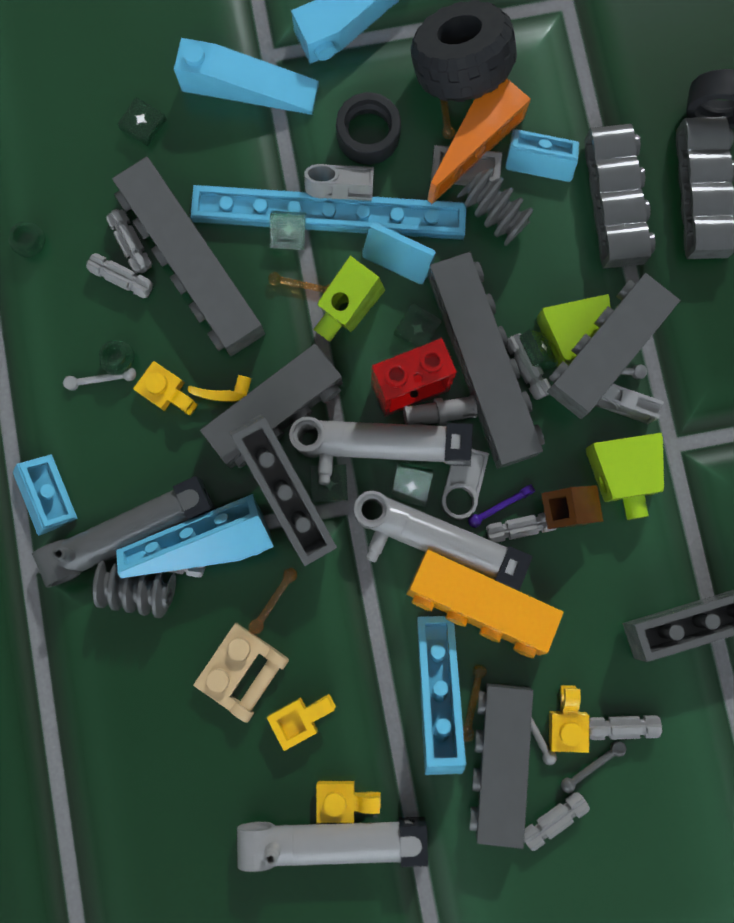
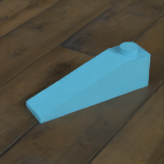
[291,0,399,64]
[174,38,319,115]
[116,494,274,578]
[417,616,466,775]

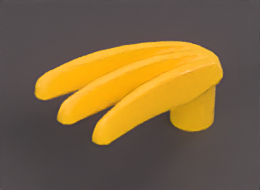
[188,375,252,402]

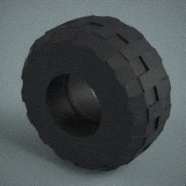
[410,0,517,102]

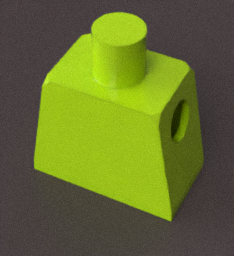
[313,255,385,342]
[536,294,610,367]
[585,432,664,520]

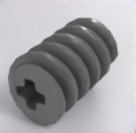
[457,167,533,247]
[93,561,176,618]

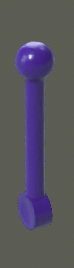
[468,484,535,528]

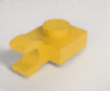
[133,361,198,416]
[549,685,589,753]
[266,694,336,751]
[316,781,381,823]

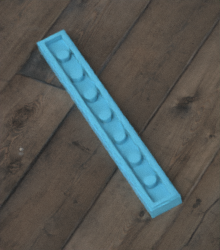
[190,185,466,240]

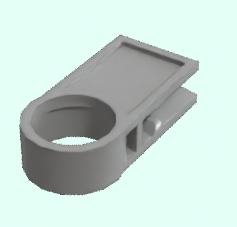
[304,164,374,201]
[595,384,664,424]
[441,449,489,520]

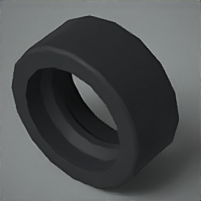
[686,69,734,128]
[336,92,401,165]

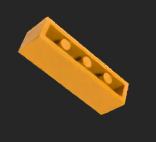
[406,549,564,658]

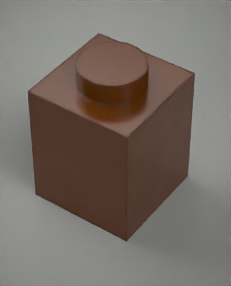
[541,486,603,529]

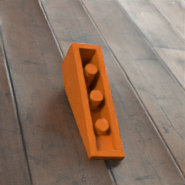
[427,79,531,204]

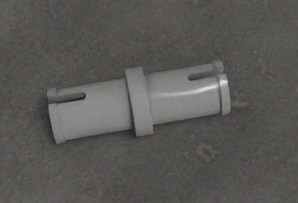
[403,395,477,426]

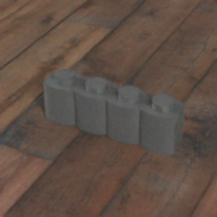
[676,117,734,259]
[585,124,656,269]

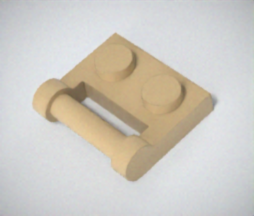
[193,623,289,723]

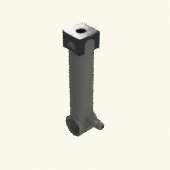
[32,476,215,588]

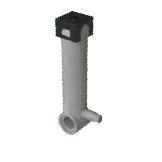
[289,416,473,485]
[354,491,533,591]
[237,817,428,872]

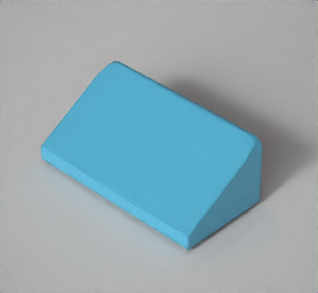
[505,129,579,182]
[362,222,436,284]
[13,454,78,536]

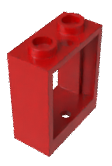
[371,338,457,417]

